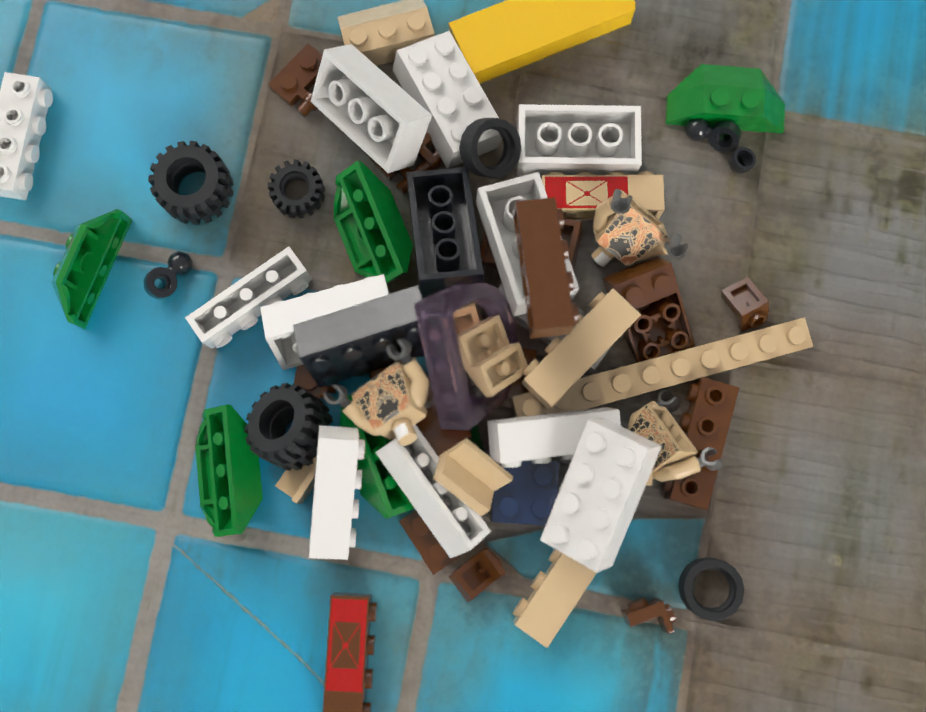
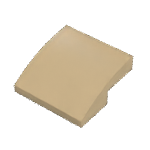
[450,315,528,397]

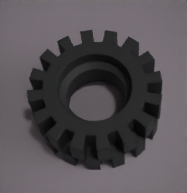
[267,160,325,219]

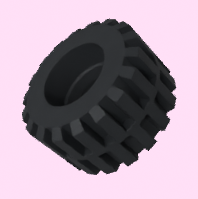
[148,141,234,225]
[245,383,333,471]

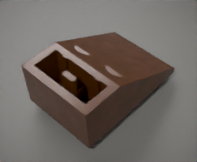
[602,256,695,363]

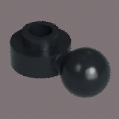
[685,118,741,153]
[143,251,192,299]

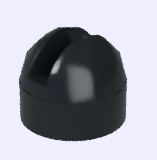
[728,147,756,174]

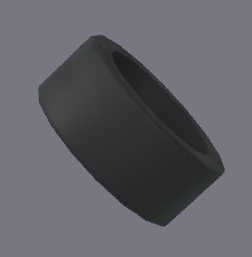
[459,118,522,179]
[678,557,745,621]

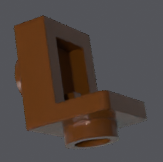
[448,548,506,602]
[621,597,676,634]

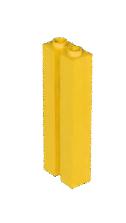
[449,0,636,84]

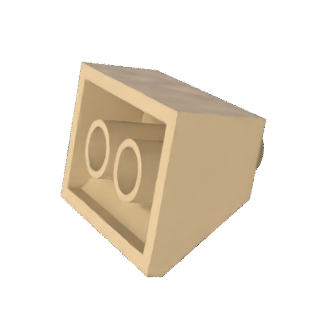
[337,0,435,66]

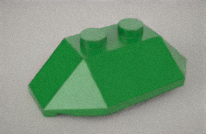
[665,64,785,134]
[333,161,413,284]
[52,209,132,329]
[340,395,414,519]
[195,405,263,537]

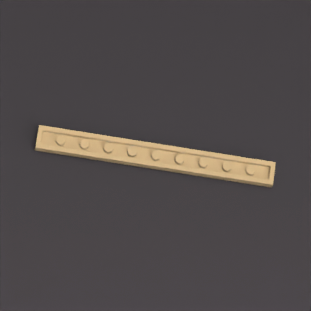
[510,317,813,417]

